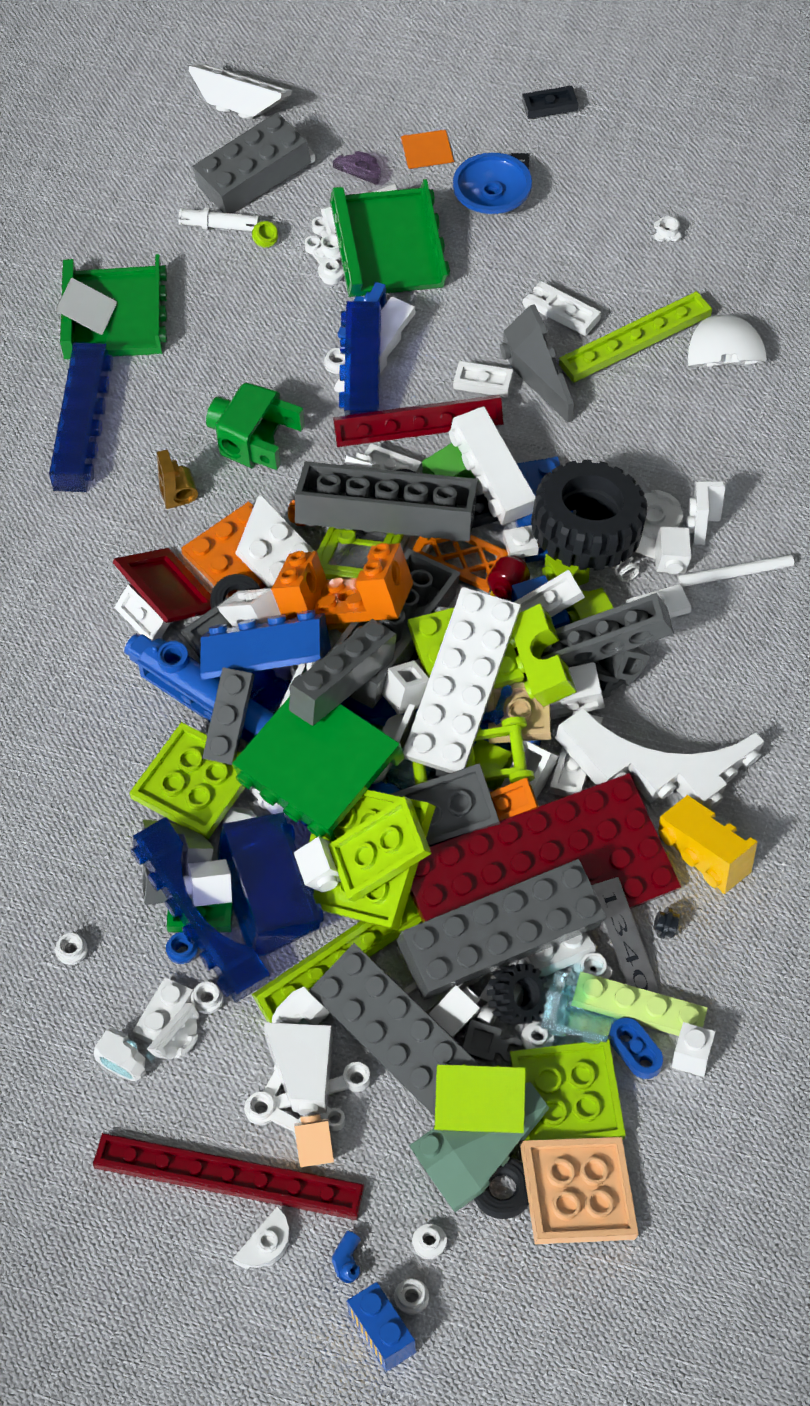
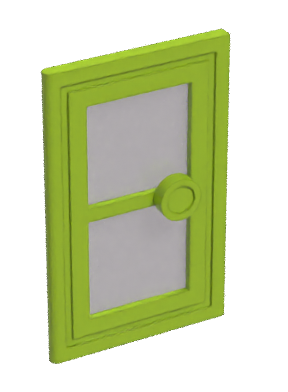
[317,527,404,579]

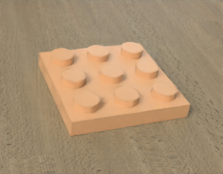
[520,1137,639,1244]

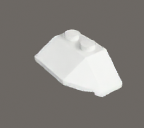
[189,63,292,119]

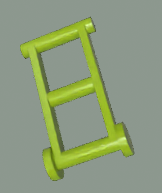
[412,716,535,785]

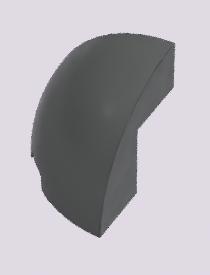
[593,647,651,699]
[141,820,213,905]

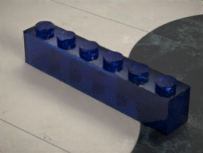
[49,343,113,492]

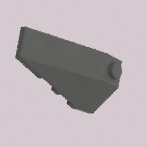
[500,304,574,422]

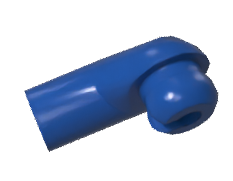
[331,1231,361,1283]

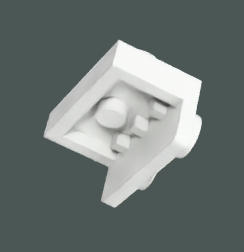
[687,480,725,545]

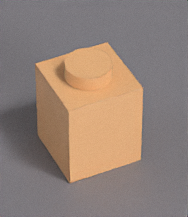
[294,1114,334,1167]

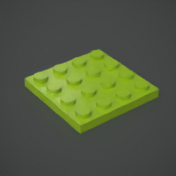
[290,790,436,931]

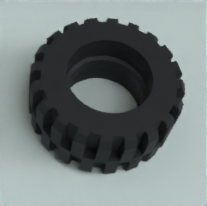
[531,460,648,571]

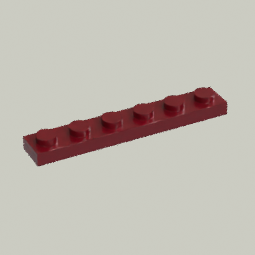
[333,395,504,447]

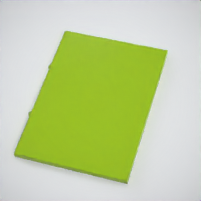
[434,1064,526,1134]

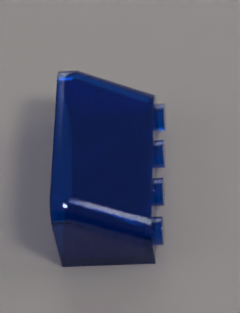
[217,812,324,959]

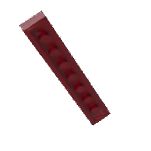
[93,1133,365,1220]

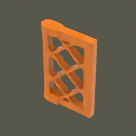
[412,535,508,593]

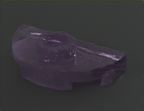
[333,151,381,185]

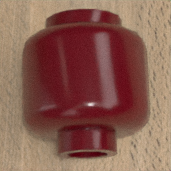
[487,556,530,600]

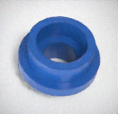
[166,932,198,964]

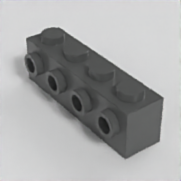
[289,619,396,726]

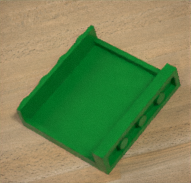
[330,179,450,297]
[60,254,167,360]
[232,696,405,842]

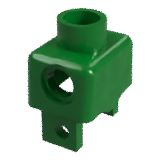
[206,383,305,470]

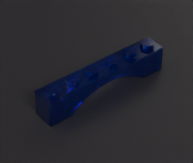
[131,817,270,1003]

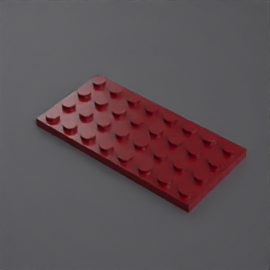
[410,773,681,922]

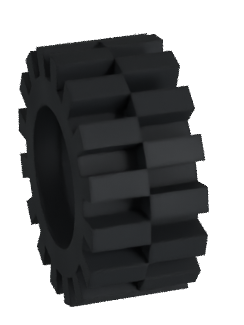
[487,964,550,1025]

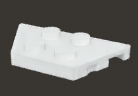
[235,495,314,588]

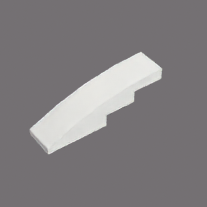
[334,296,415,401]

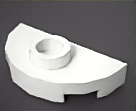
[147,1003,199,1059]
[233,1207,290,1269]

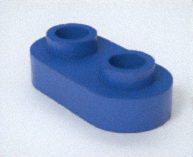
[609,1018,663,1079]

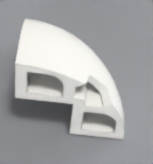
[688,315,767,368]

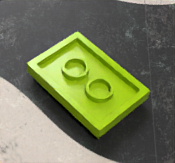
[328,796,432,902]

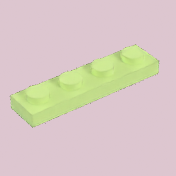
[571,971,708,1036]

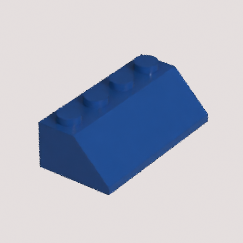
[200,610,331,680]

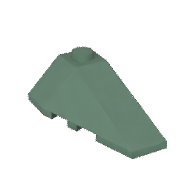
[409,1082,549,1212]

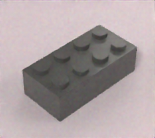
[192,112,312,214]

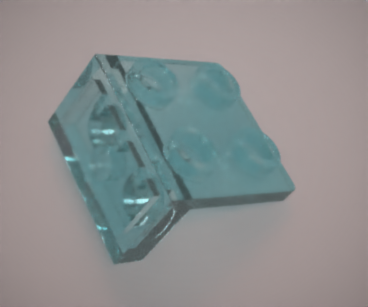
[541,971,614,1044]

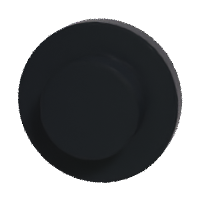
[653,907,679,939]

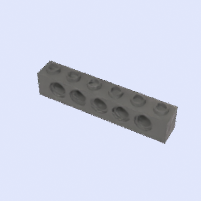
[514,593,674,677]

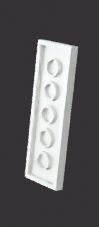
[403,587,521,773]

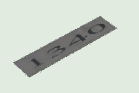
[591,877,661,994]

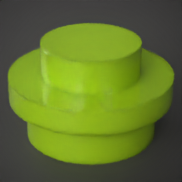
[252,221,278,248]

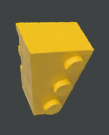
[658,795,757,894]

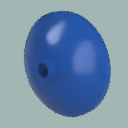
[453,153,532,214]

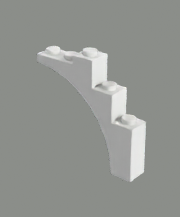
[555,708,764,810]

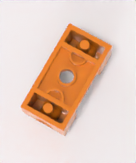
[271,543,413,625]

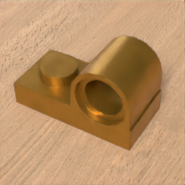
[156,449,198,509]

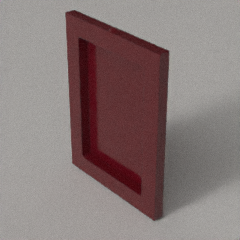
[112,548,211,623]

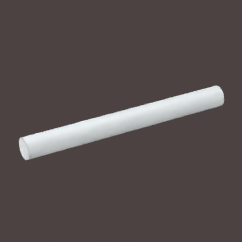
[678,554,794,587]

